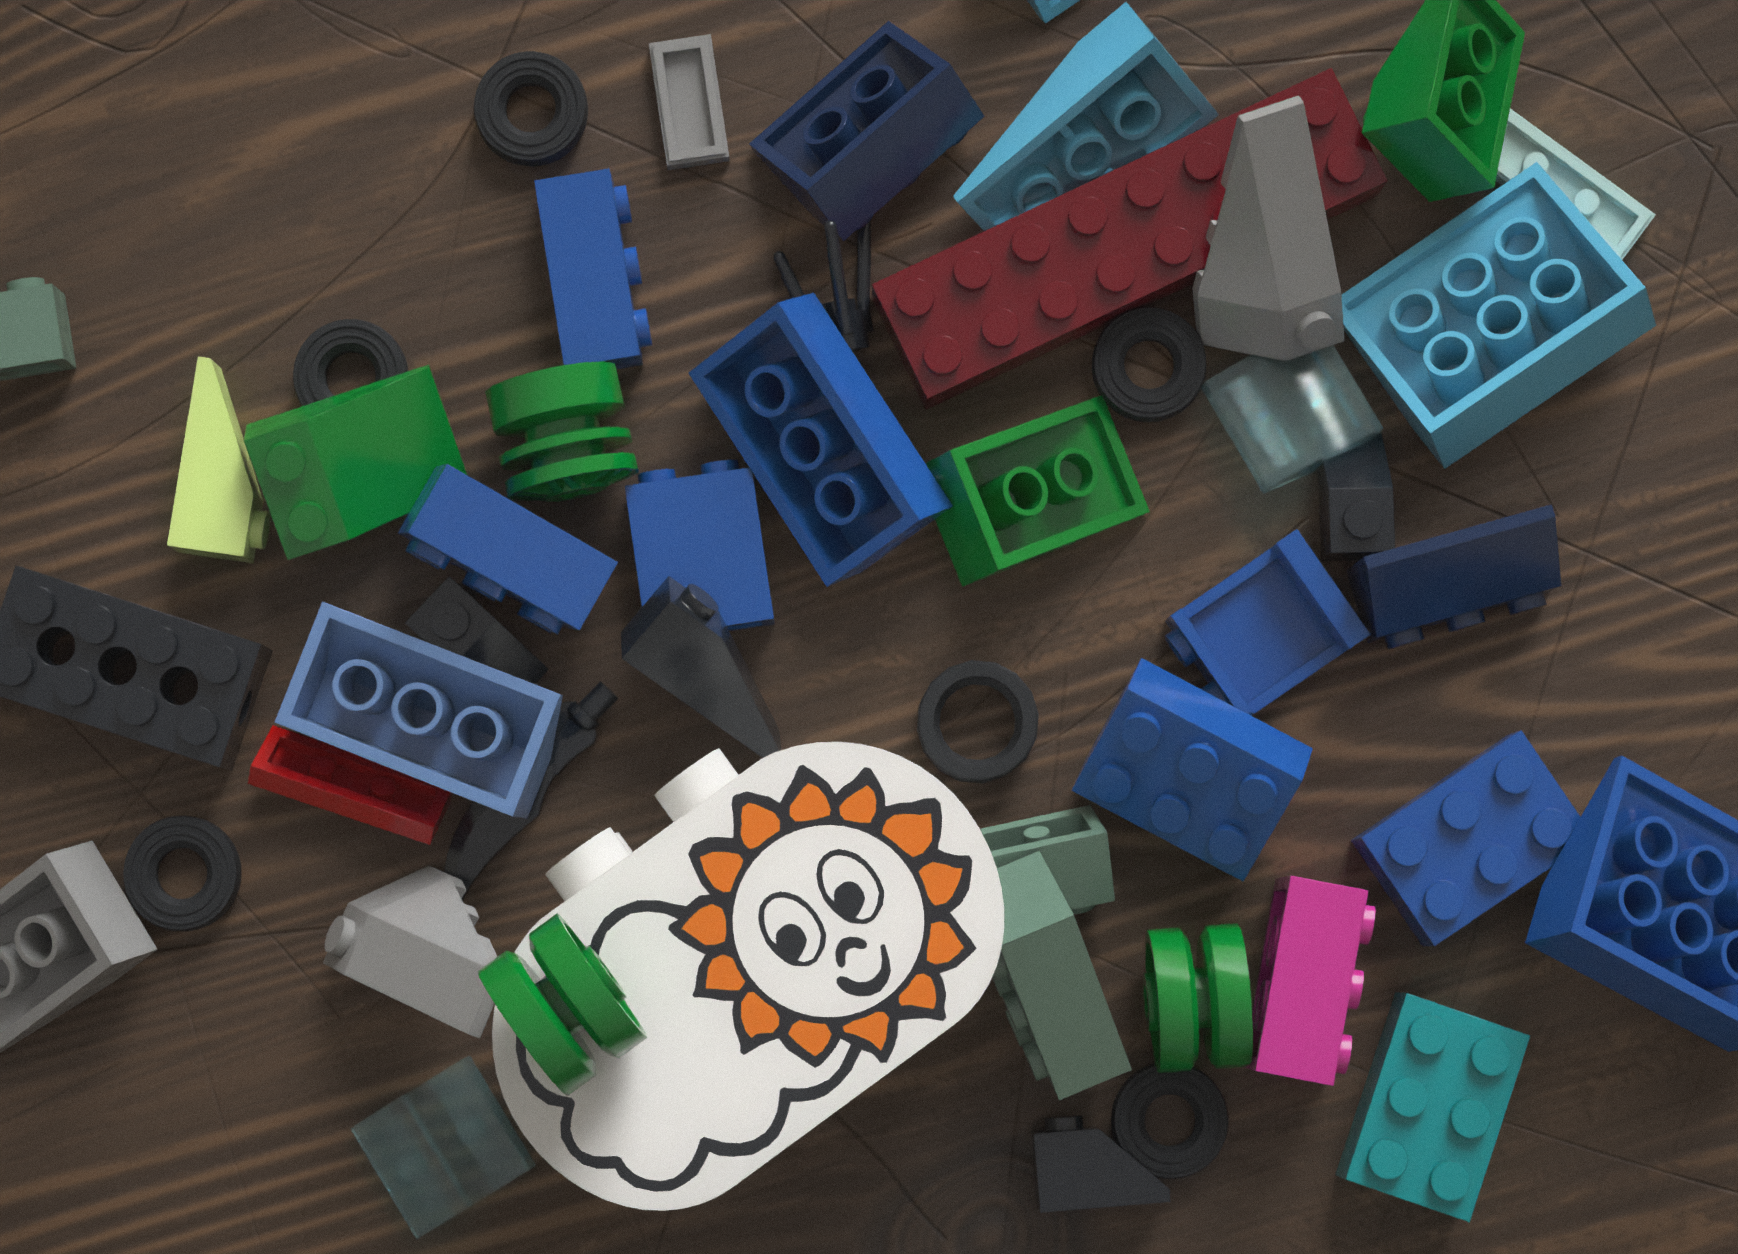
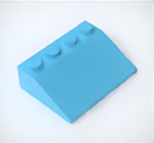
[1342,162,1656,469]

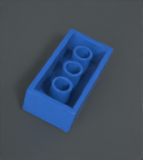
[688,292,953,587]

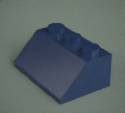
[749,21,985,241]
[1346,504,1562,650]

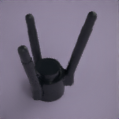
[773,220,874,351]

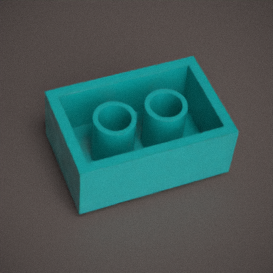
[1335,992,1531,1222]

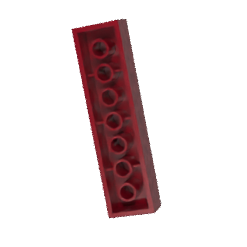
[871,67,1388,410]

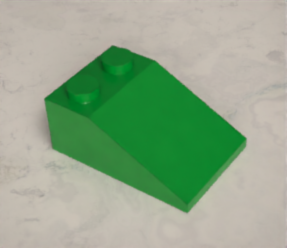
[1362,0,1525,202]
[244,365,468,560]
[925,395,1150,587]

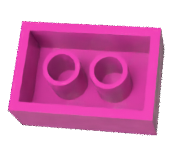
[1242,875,1376,1086]

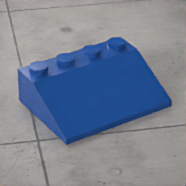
[1525,756,1738,1052]

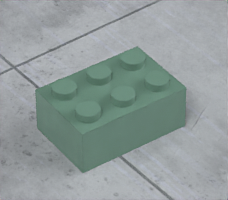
[992,851,1132,1100]

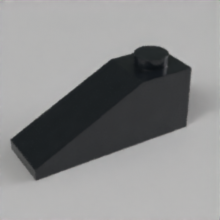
[621,576,782,758]

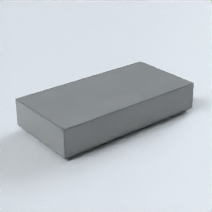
[649,34,730,170]

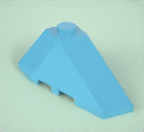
[953,2,1219,231]

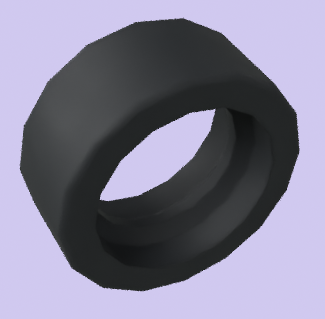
[917,660,1039,784]

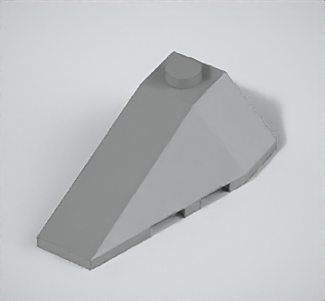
[1192,96,1344,361]
[323,866,497,1039]

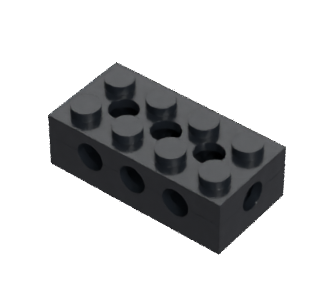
[0,565,273,771]

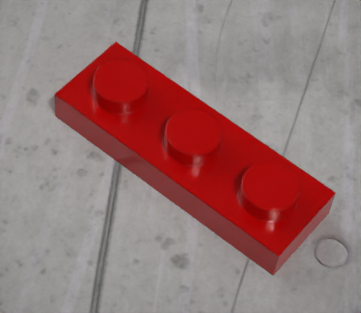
[247,725,452,845]

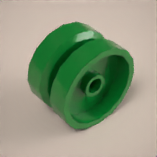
[478,913,647,1096]
[1143,923,1253,1073]

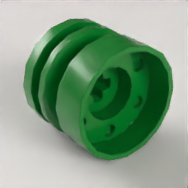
[485,361,639,502]

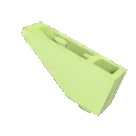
[167,356,270,563]

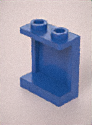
[625,460,775,631]
[1164,529,1371,716]

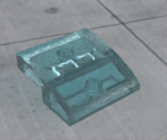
[1201,345,1383,494]
[350,1055,536,1240]

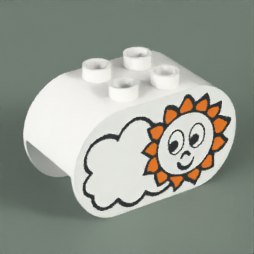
[492,742,1004,1211]

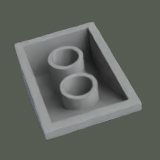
[0,841,157,1053]

